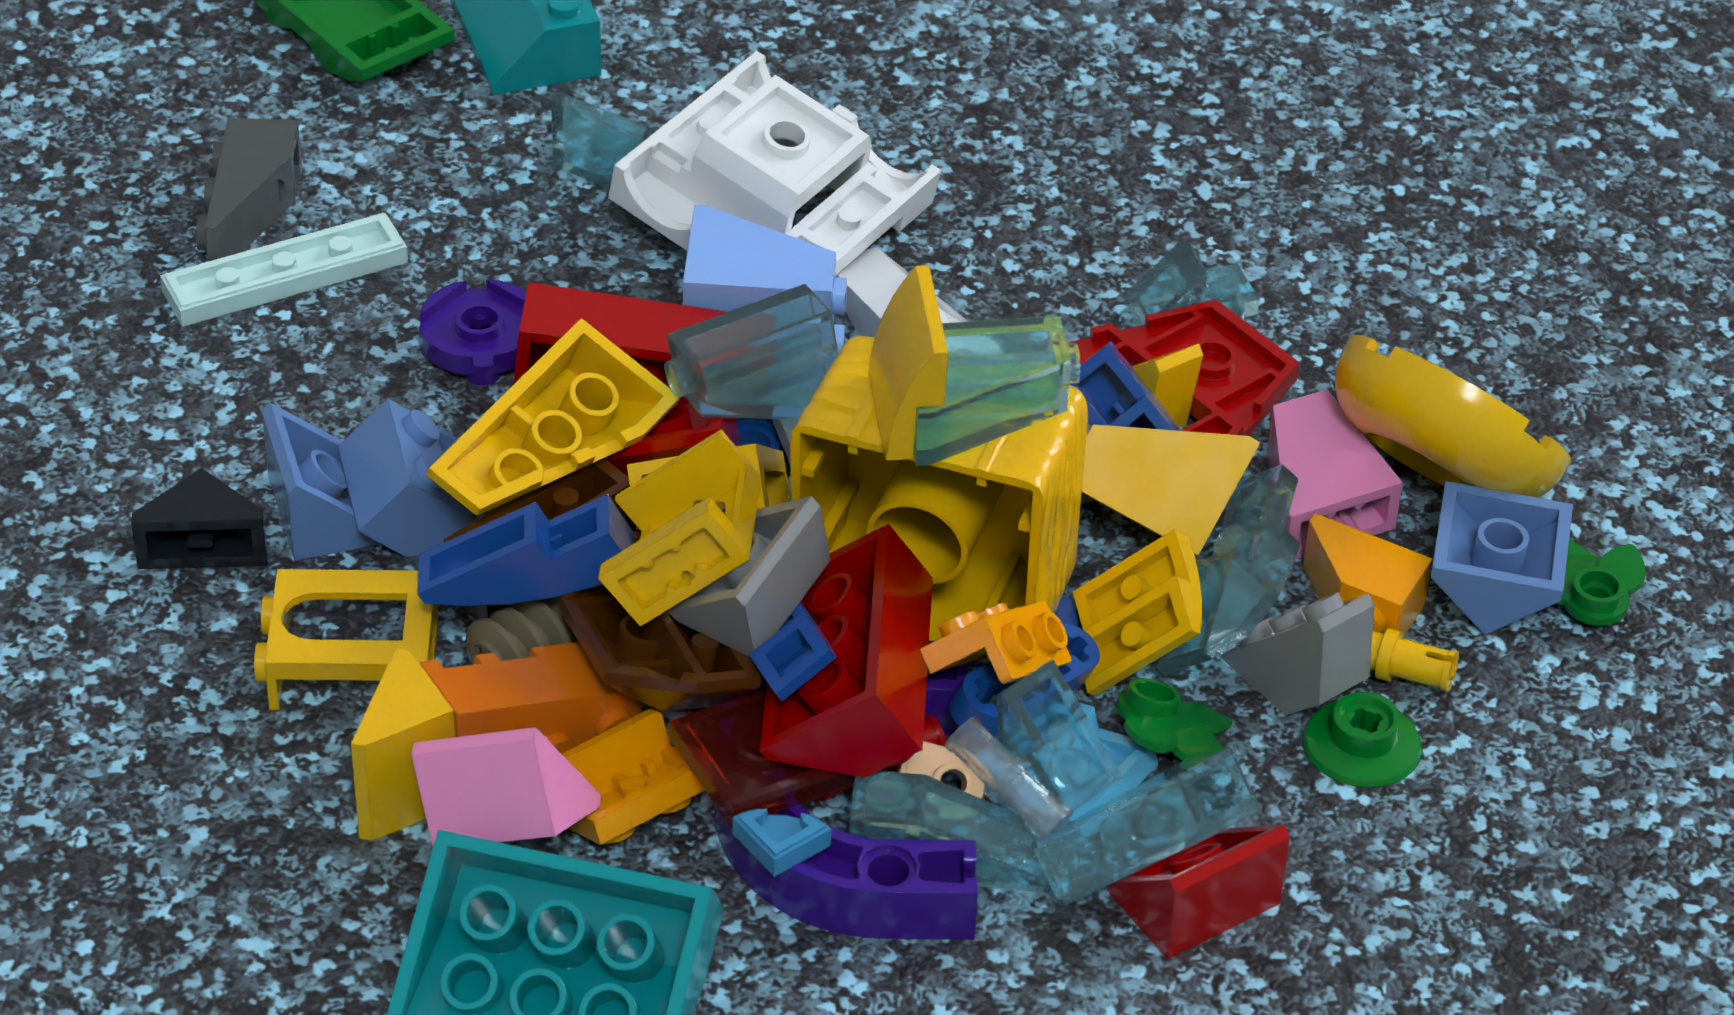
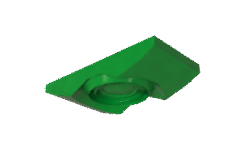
[254,0,455,82]

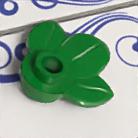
[1556,538,1646,626]
[1116,678,1233,767]

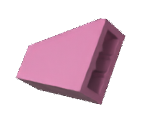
[1267,389,1403,563]

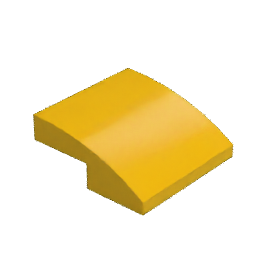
[869,265,948,461]
[1072,529,1202,696]

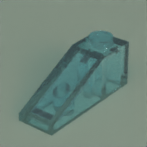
[849,771,1059,893]

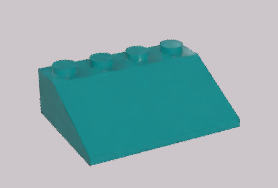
[387,830,724,1015]

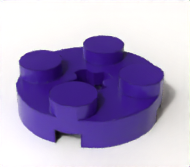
[419,279,526,385]

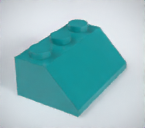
[450,0,601,95]

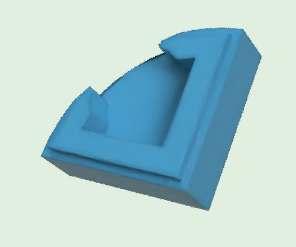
[732,809,831,877]

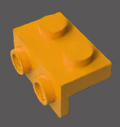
[920,600,1072,684]
[562,709,714,845]

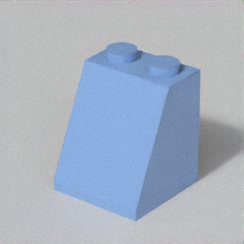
[683,205,847,383]

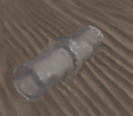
[945,716,1073,844]

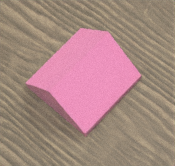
[411,727,602,846]

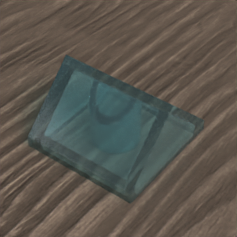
[551,91,657,189]

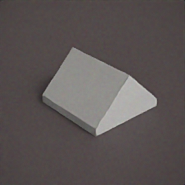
[667,496,831,657]

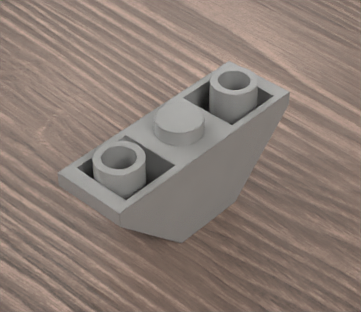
[1219,592,1374,715]

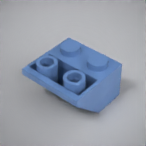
[338,398,497,557]

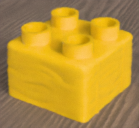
[790,336,1088,663]

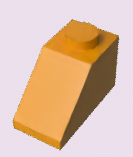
[1303,513,1433,637]

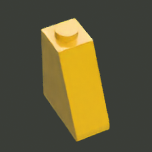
[1081,424,1261,556]

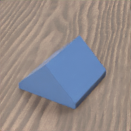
[262,403,381,561]
[1430,481,1573,635]

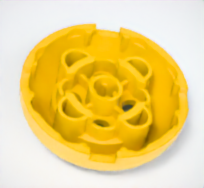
[1335,335,1571,498]

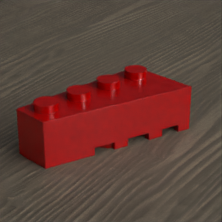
[513,282,775,415]

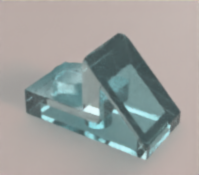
[1125,239,1259,326]
[996,659,1123,815]

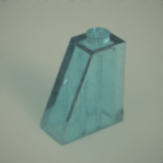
[664,284,838,420]
[913,316,1081,466]

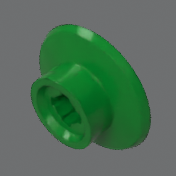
[1302,692,1422,788]

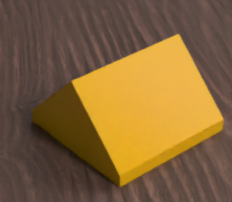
[351,647,455,841]

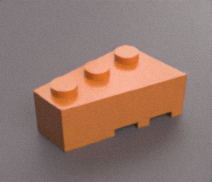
[419,642,643,754]

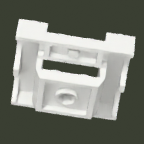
[608,51,942,276]

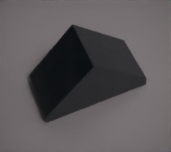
[131,468,268,569]

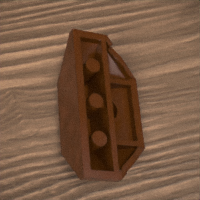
[559,531,762,712]

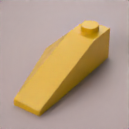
[426,318,680,516]

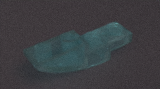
[1157,464,1301,675]

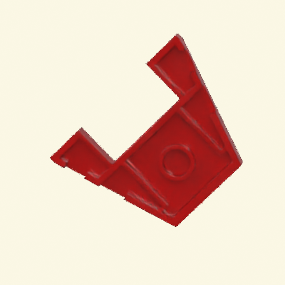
[1041,299,1299,436]

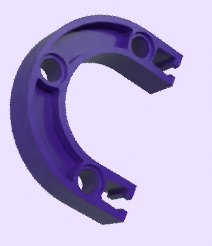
[714,641,978,940]

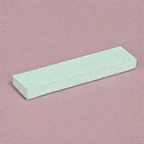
[160,213,408,327]

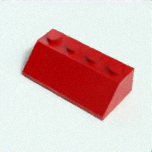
[759,524,933,778]

